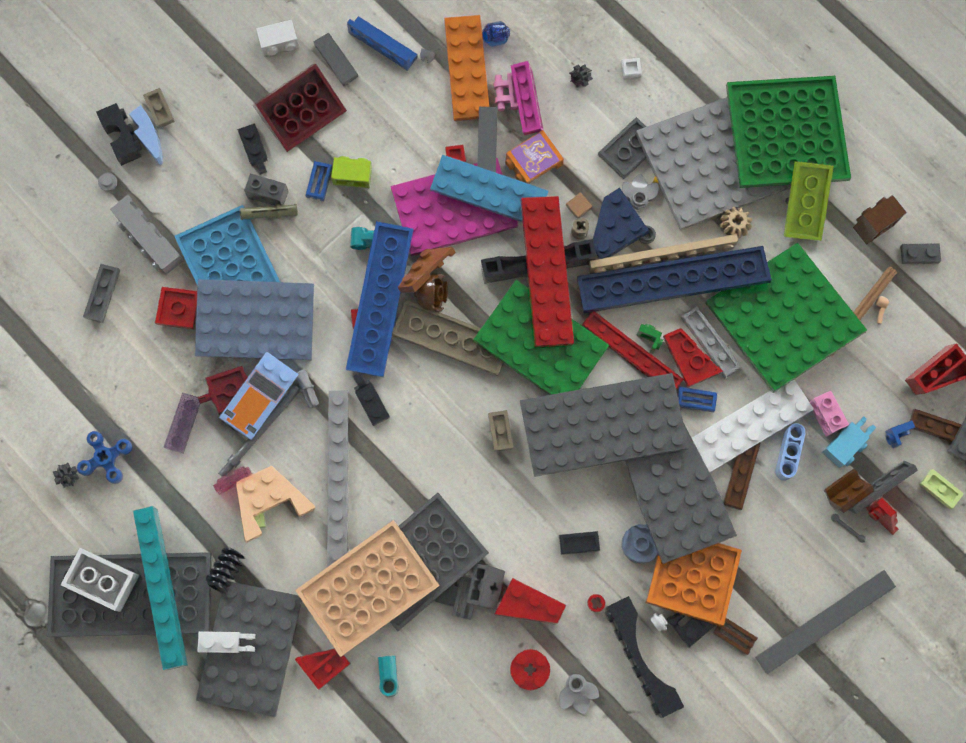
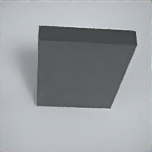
[598,117,647,179]

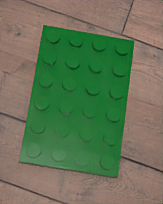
[473,279,609,395]

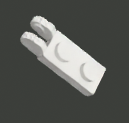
[197,632,255,653]

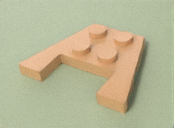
[236,466,315,543]

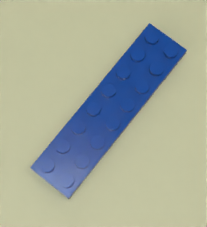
[346,221,414,378]

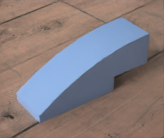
[129,105,163,165]

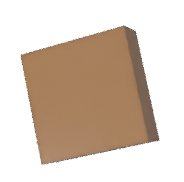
[566,192,592,218]

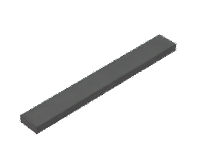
[755,570,896,674]

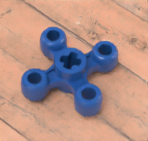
[77,431,133,484]

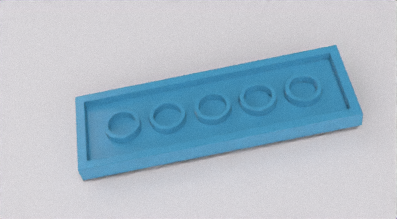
[430,154,549,222]

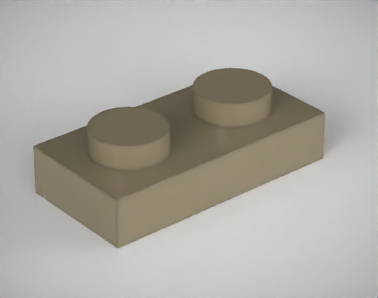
[143,88,175,129]
[488,410,514,452]

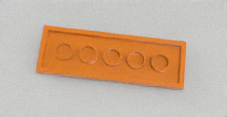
[444,15,489,121]

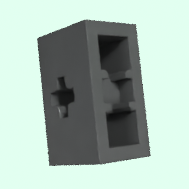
[244,173,289,206]
[466,564,505,610]

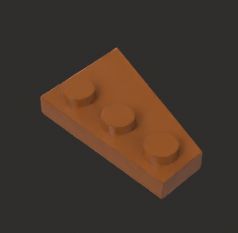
[398,247,456,293]

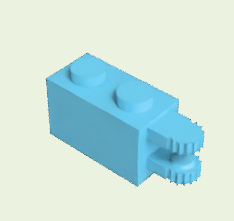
[822,416,876,468]

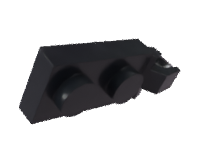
[237,123,268,175]
[353,373,390,426]

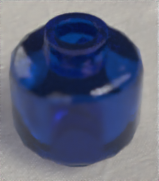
[482,21,510,47]

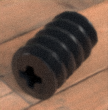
[206,548,245,594]

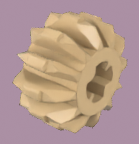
[720,206,752,239]

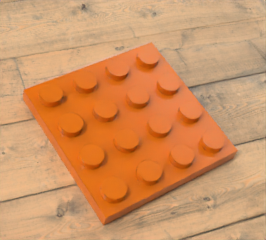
[645,543,742,627]

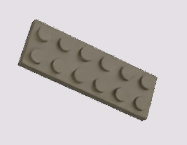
[392,300,503,376]

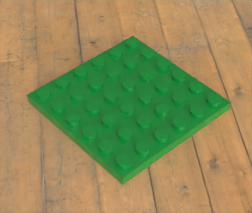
[726,75,851,188]
[706,243,867,393]

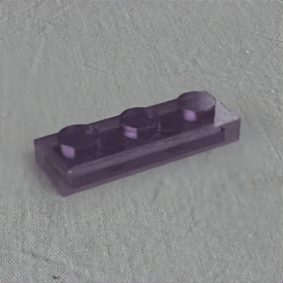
[164,392,200,454]

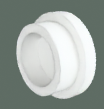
[651,612,668,632]

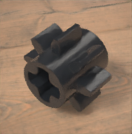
[569,64,593,88]
[53,462,79,488]

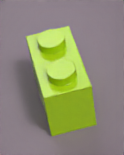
[331,156,372,188]

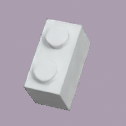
[256,20,299,56]

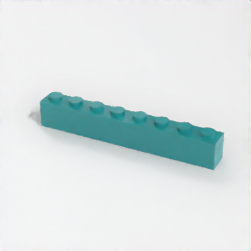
[133,506,188,670]

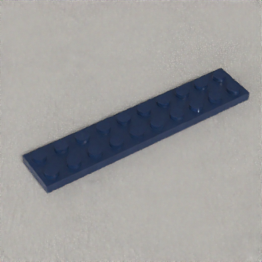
[577,246,772,313]

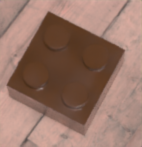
[853,195,907,245]

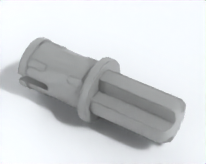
[296,370,319,408]

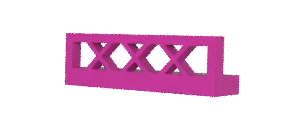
[510,61,544,135]

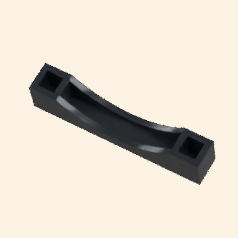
[481,239,596,284]
[605,596,684,718]

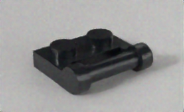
[667,613,716,647]

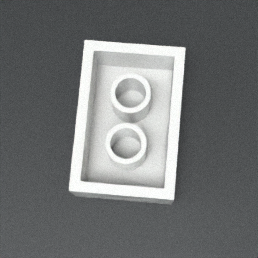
[61,548,139,612]

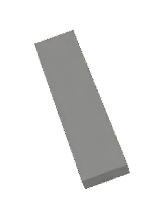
[681,306,741,378]

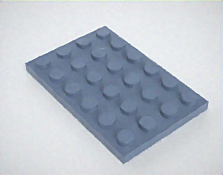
[195,279,314,360]

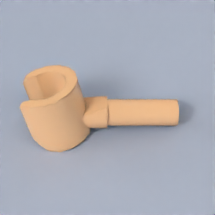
[875,296,889,324]

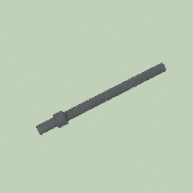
[218,386,300,478]

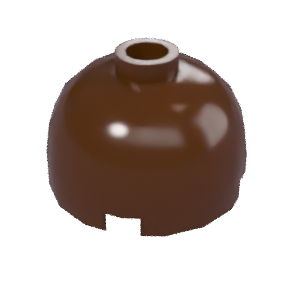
[414,274,448,312]

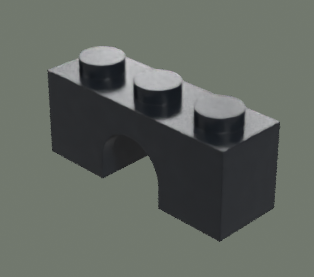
[96,103,142,166]

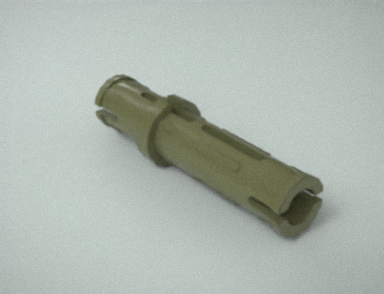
[240,204,298,220]

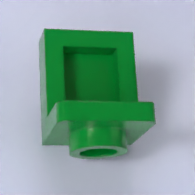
[636,324,663,354]

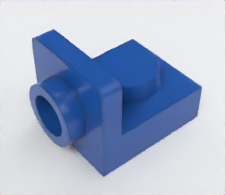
[885,421,915,449]

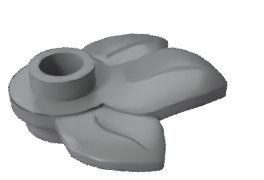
[622,173,659,209]
[559,674,599,714]

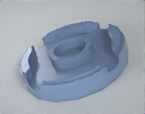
[621,524,658,564]

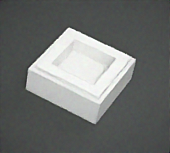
[621,58,642,79]

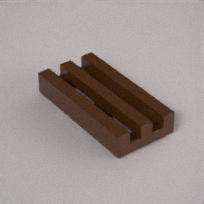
[713,618,758,655]

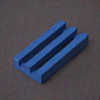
[305,161,333,201]
[678,387,717,412]

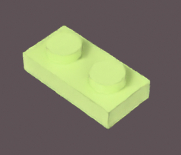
[919,469,964,509]

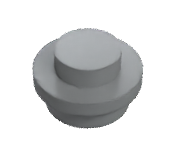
[98,173,117,191]

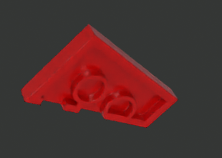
[663,328,723,388]

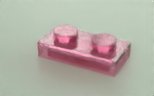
[213,466,253,495]

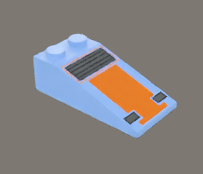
[219,352,298,440]

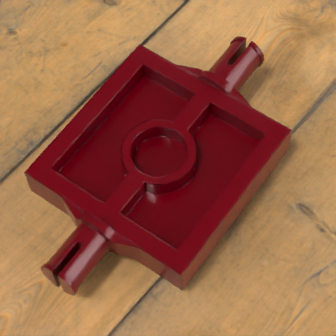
[197,366,248,415]

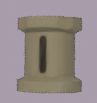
[571,218,589,240]

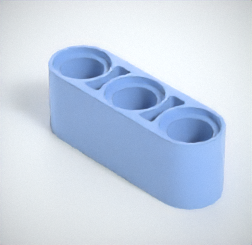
[775,423,805,480]

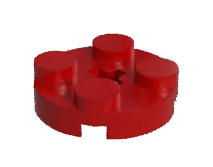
[510,649,550,690]

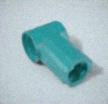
[350,227,374,250]
[378,656,399,697]

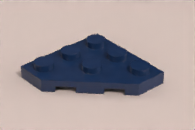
[593,187,650,259]

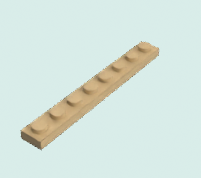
[588,234,738,274]

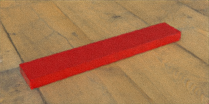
[582,312,684,389]

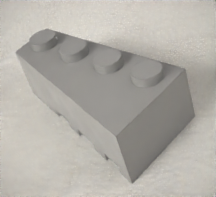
[110,195,183,275]

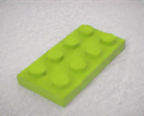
[783,162,834,241]

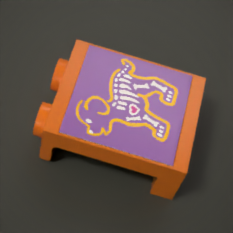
[505,130,564,184]

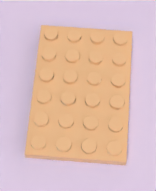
[295,520,440,657]

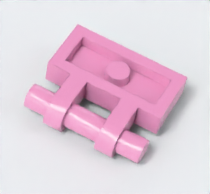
[493,73,518,111]

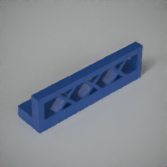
[347,16,418,71]

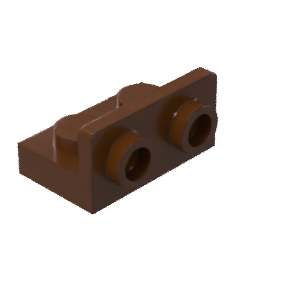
[824,469,874,513]

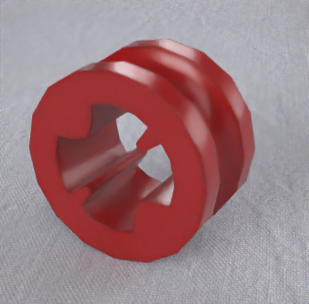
[587,594,605,612]

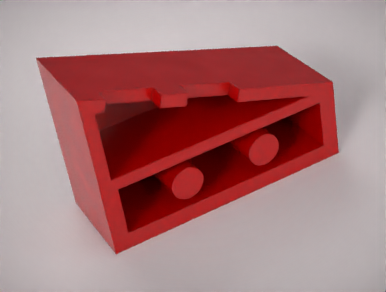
[905,343,966,395]
[494,578,566,624]

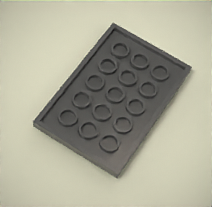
[390,493,489,631]
[196,581,302,717]

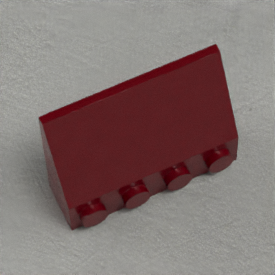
[253,64,347,152]

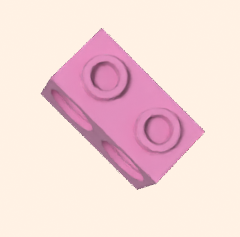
[810,391,849,437]

